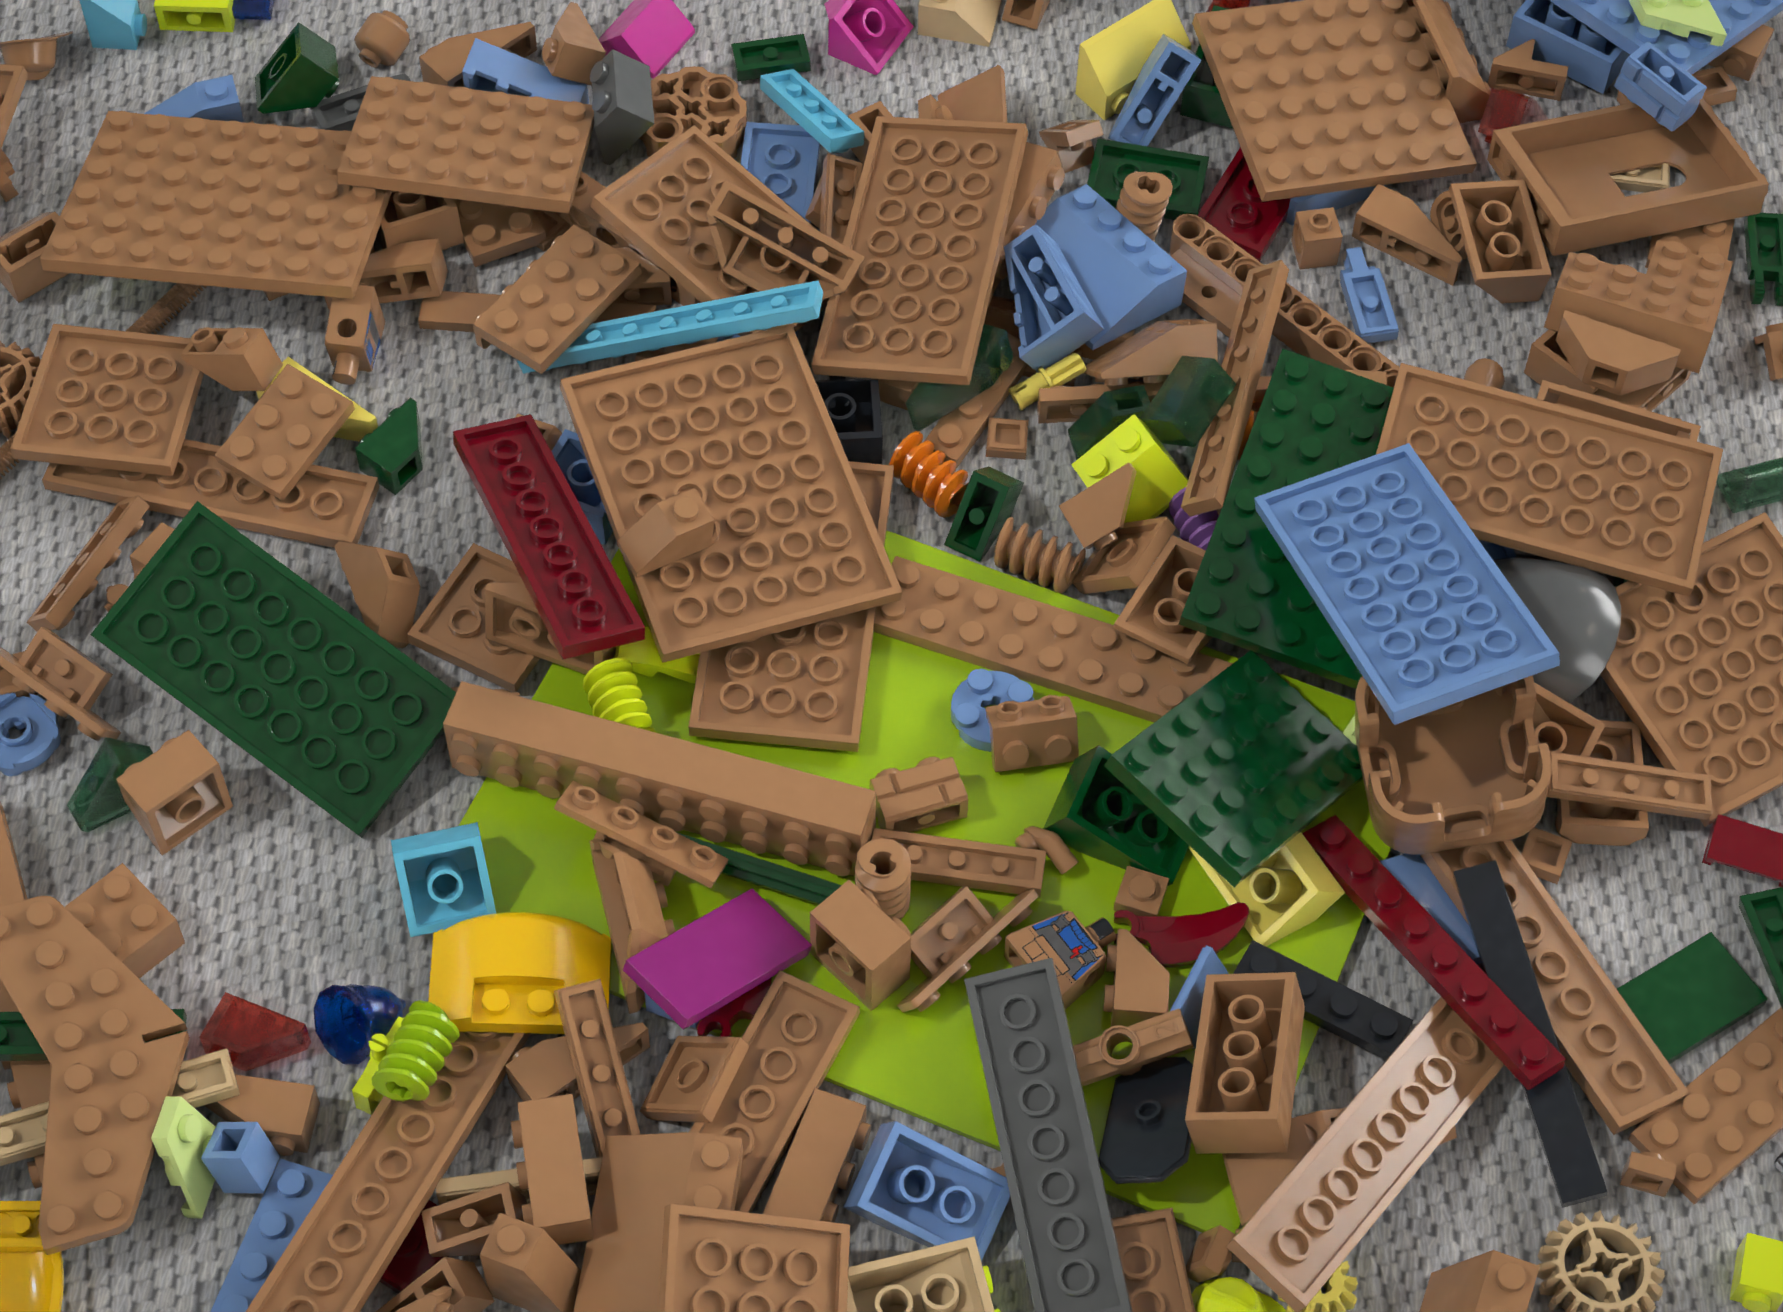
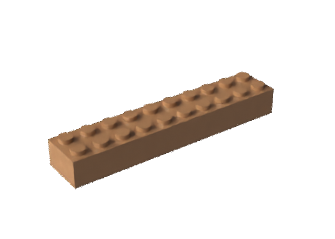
[443,681,876,876]

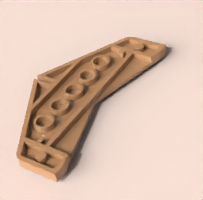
[0,896,190,1255]

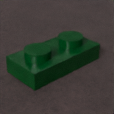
[731,34,811,81]

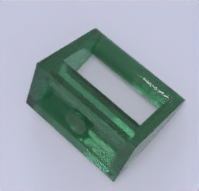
[1716,457,1783,513]

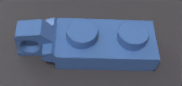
[1340,247,1399,343]

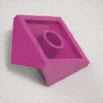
[824,0,914,75]

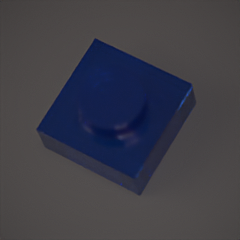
[232,0,274,20]

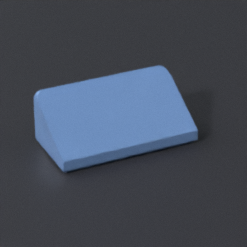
[1170,945,1229,1049]

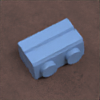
[1614,42,1707,132]

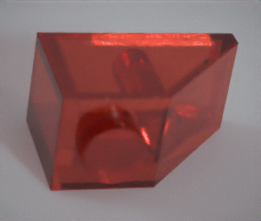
[1478,87,1533,143]
[199,992,311,1071]

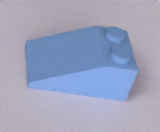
[843,1121,1010,1262]

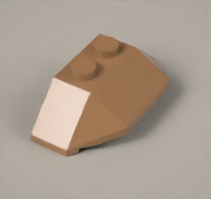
[706,180,865,300]
[590,839,675,1014]

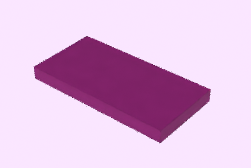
[623,888,812,1030]

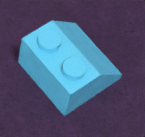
[391,822,496,938]

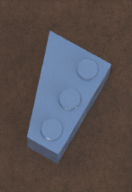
[462,38,589,104]
[1004,224,1104,372]

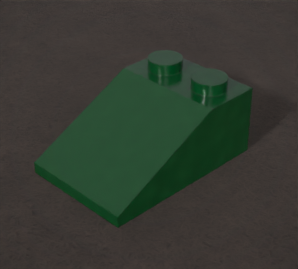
[1043,745,1189,886]

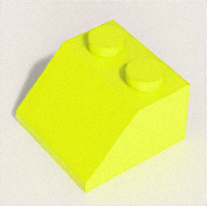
[1071,414,1188,523]

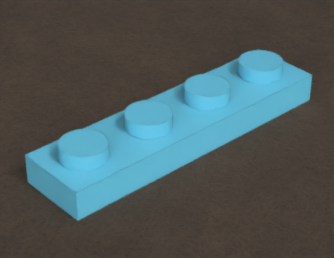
[760,69,864,153]

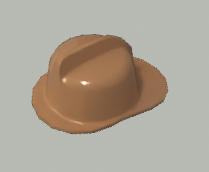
[0,31,73,81]

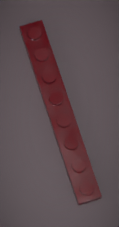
[1302,814,1566,1090]

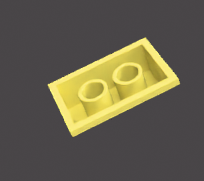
[1075,0,1191,120]
[1188,832,1345,947]

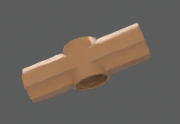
[1073,1008,1194,1087]

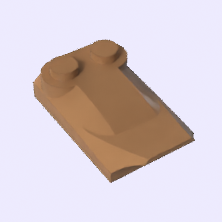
[1555,720,1649,846]

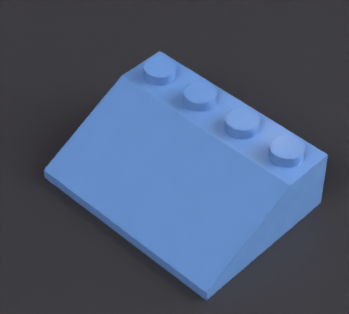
[1035,184,1187,350]

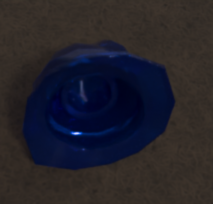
[313,984,406,1064]

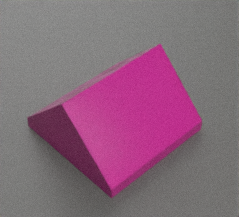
[598,0,695,79]

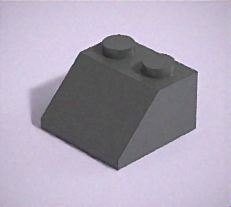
[590,49,655,165]

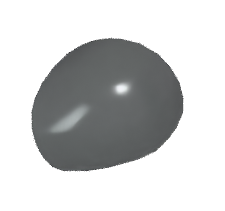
[1492,555,1621,703]

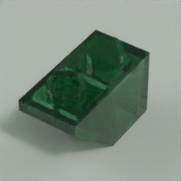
[1068,385,1154,460]

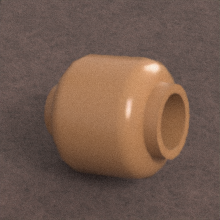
[354,10,410,68]

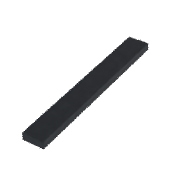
[1453,860,1608,1208]

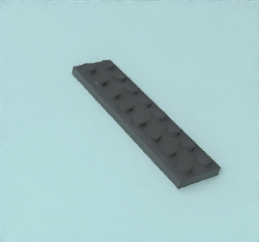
[964,958,1133,1312]

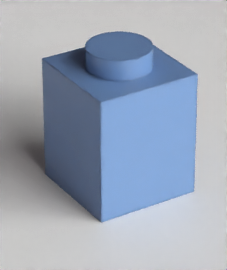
[201,1122,280,1193]

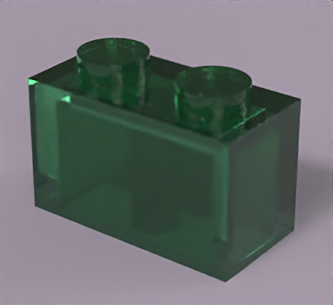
[1140,356,1237,447]

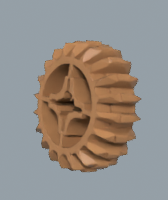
[0,341,41,439]

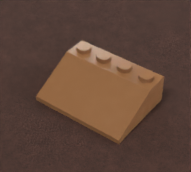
[574,1132,743,1312]

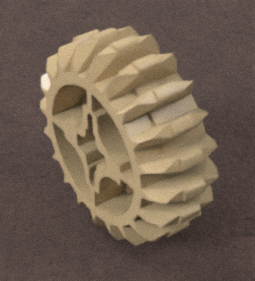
[1537,1210,1665,1312]

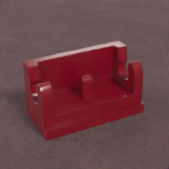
[1702,814,1783,887]

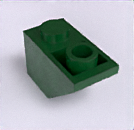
[355,397,423,495]

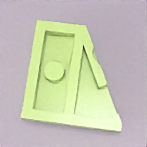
[1629,0,1727,46]
[151,1096,216,1219]

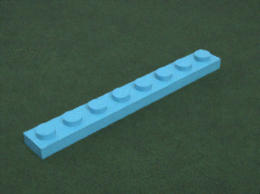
[517,280,824,374]

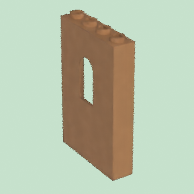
[1487,97,1769,256]

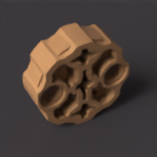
[639,66,747,159]

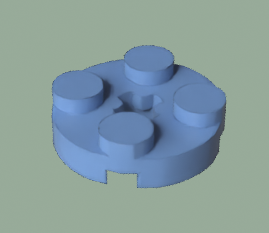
[951,669,1034,752]
[0,693,61,776]

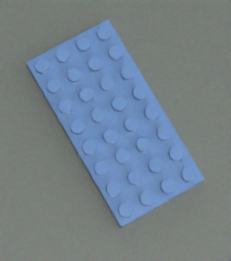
[1254,443,1560,725]

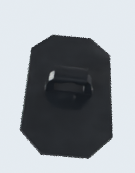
[1098,1057,1193,1184]

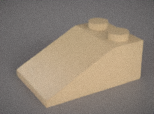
[847,1236,995,1312]

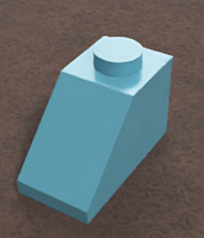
[79,0,147,50]

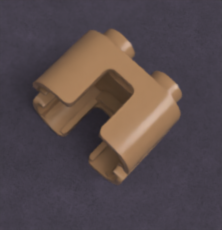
[1355,675,1552,855]

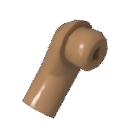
[1015,826,1079,874]

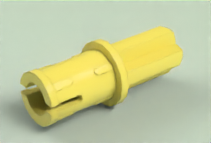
[1009,353,1086,411]

